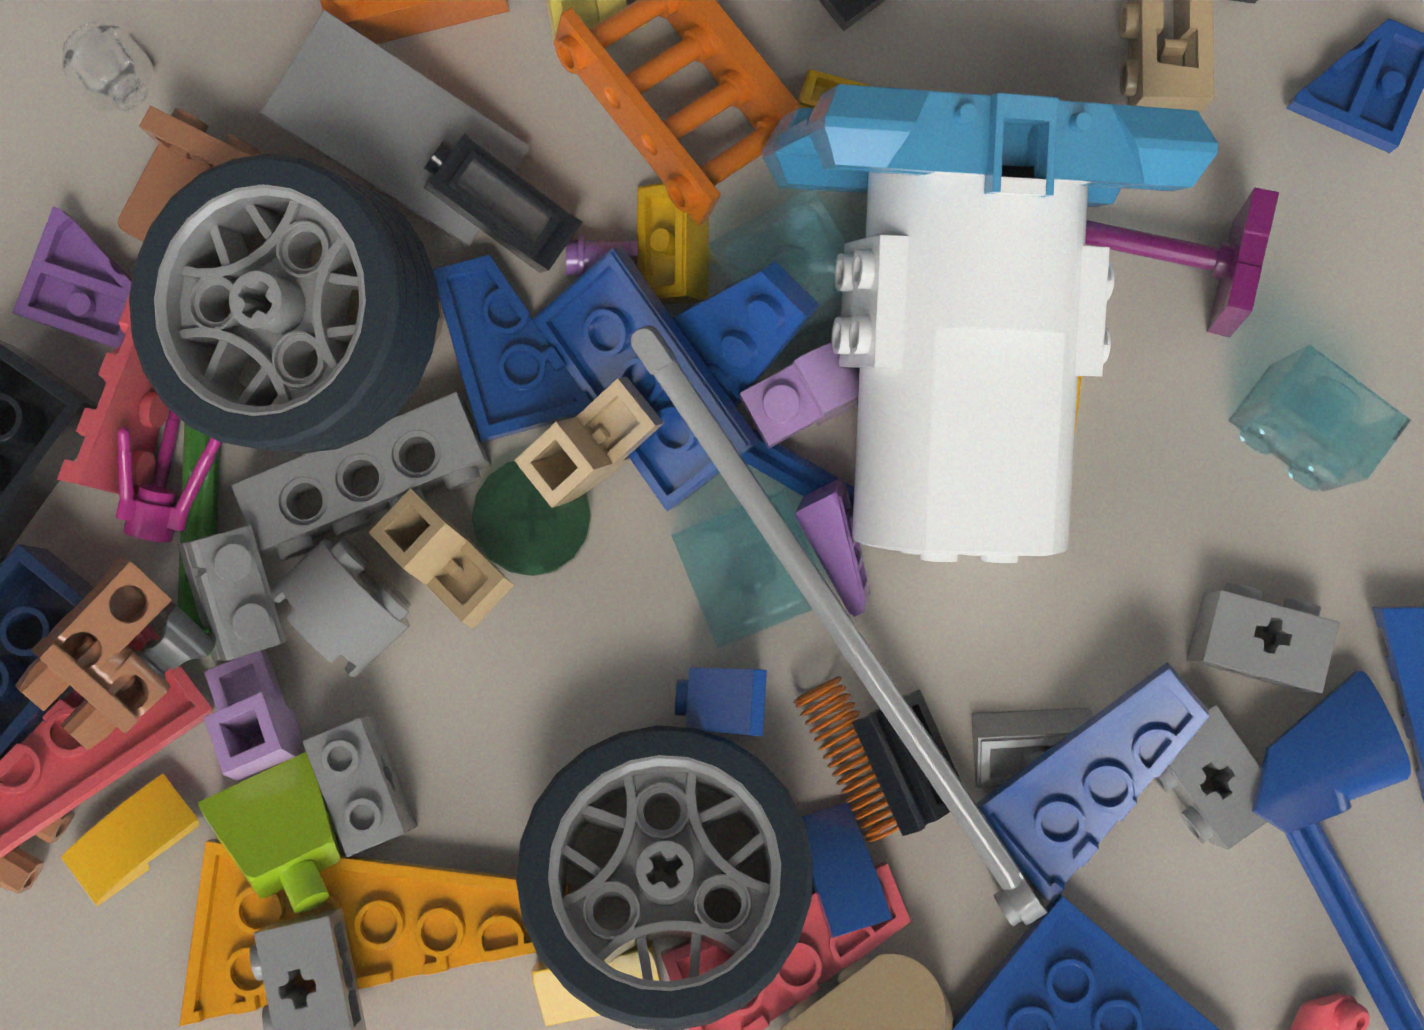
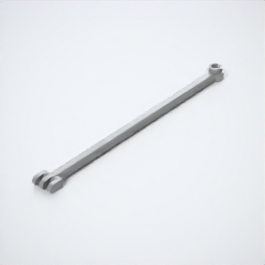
[631,325,1048,926]

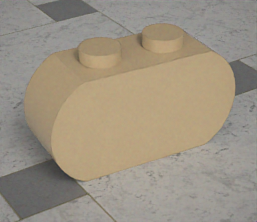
[779,954,953,1030]

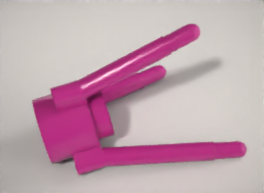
[115,409,221,542]

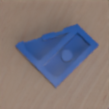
[1286,19,1424,153]

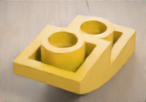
[61,773,200,907]

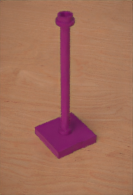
[1085,187,1279,338]

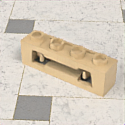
[1119,0,1215,114]

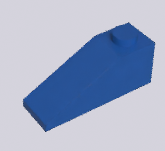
[675,667,767,736]

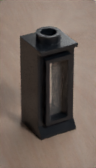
[424,133,583,273]

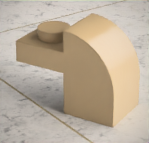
[514,377,664,508]
[368,488,514,630]

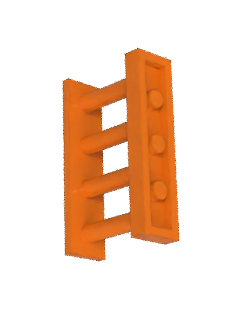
[553,0,803,226]

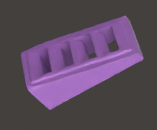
[795,478,870,617]

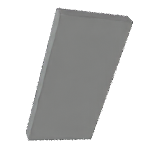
[260,10,530,247]

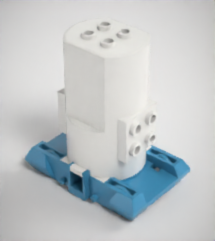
[762,84,1218,563]

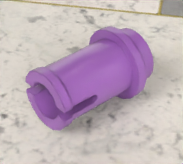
[566,234,637,278]

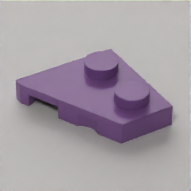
[13,207,132,349]

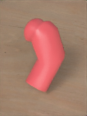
[1289,993,1370,1030]

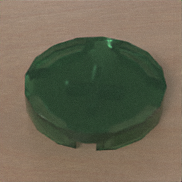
[472,461,592,577]

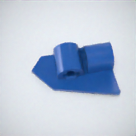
[1252,671,1411,833]

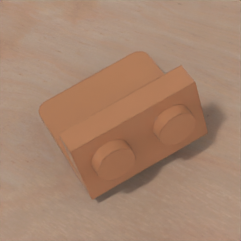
[118,105,261,242]

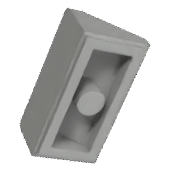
[972,707,1093,788]

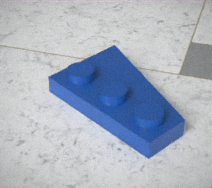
[433,255,591,443]
[672,261,820,407]

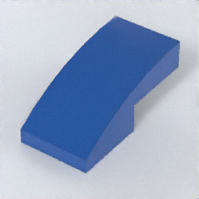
[802,802,892,938]

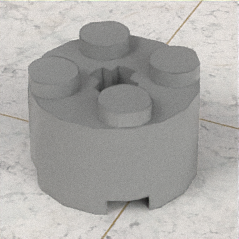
[270,537,411,677]

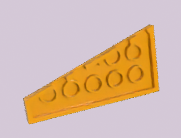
[179,839,570,1027]

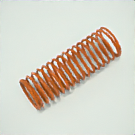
[793,676,899,842]

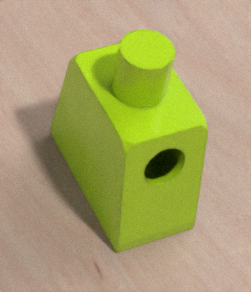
[197,751,341,913]

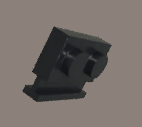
[852,689,960,836]

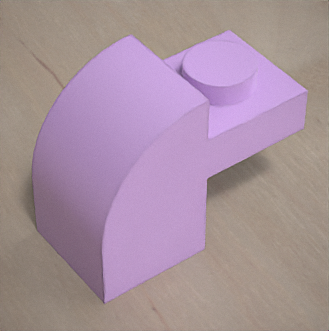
[739,342,860,449]
[204,650,302,781]

